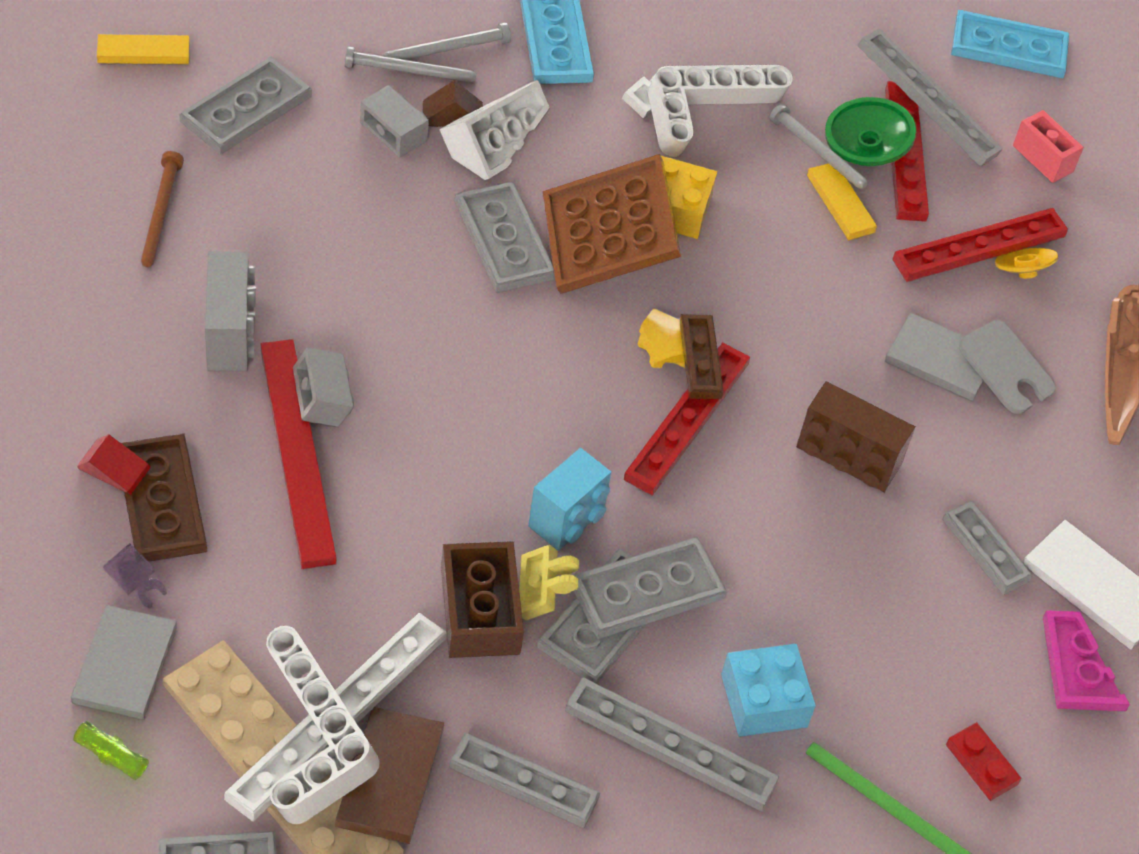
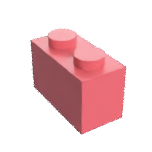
[1013,110,1084,183]

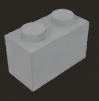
[360,85,429,158]
[293,347,354,427]

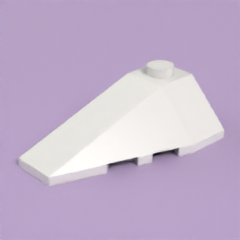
[439,80,550,180]

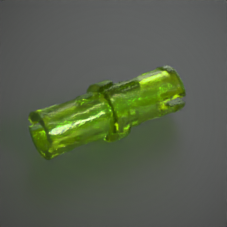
[73,721,149,780]

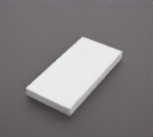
[1023,520,1139,650]

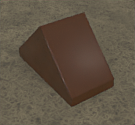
[423,80,483,127]

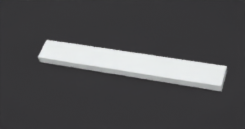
[224,613,447,822]

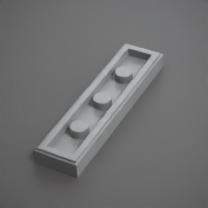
[449,732,600,828]

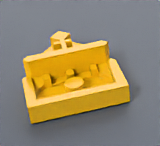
[637,308,685,368]

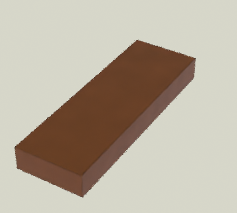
[679,314,724,399]

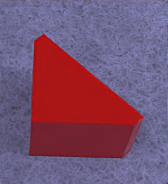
[77,434,151,495]

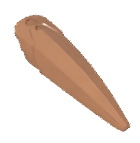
[1105,284,1139,445]

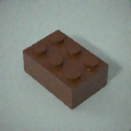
[796,381,916,493]
[441,541,524,658]

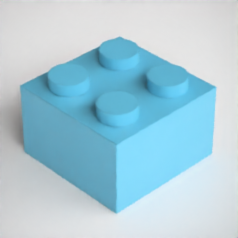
[528,447,612,551]
[721,643,816,737]

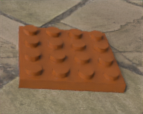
[542,154,681,294]

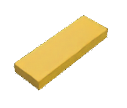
[97,34,190,64]
[807,163,877,240]

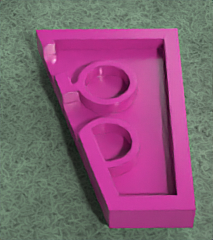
[1043,610,1130,711]

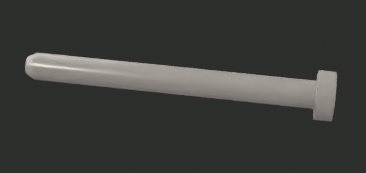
[383,22,511,60]
[345,46,477,83]
[770,103,868,189]

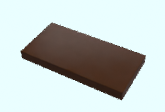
[122,433,207,564]
[335,707,444,844]

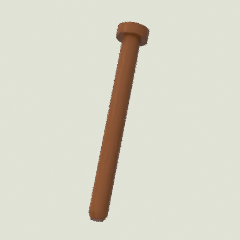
[141,151,184,267]

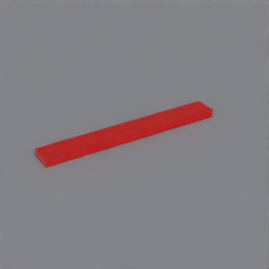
[260,339,337,569]

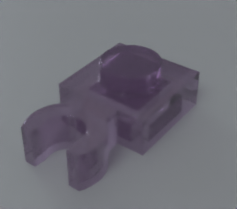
[103,543,167,608]

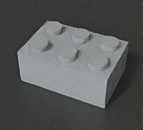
[205,251,256,371]

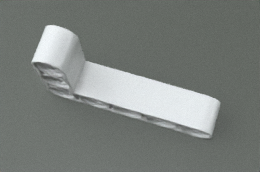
[648,65,793,157]
[266,626,379,824]

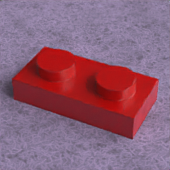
[946,722,1022,801]

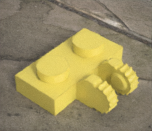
[519,544,579,621]

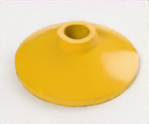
[995,248,1058,279]

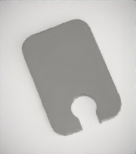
[959,320,1055,414]

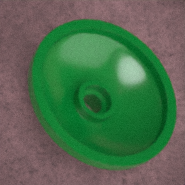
[825,97,916,166]

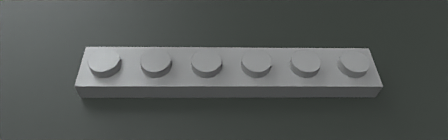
[857,28,1003,166]
[565,677,779,812]

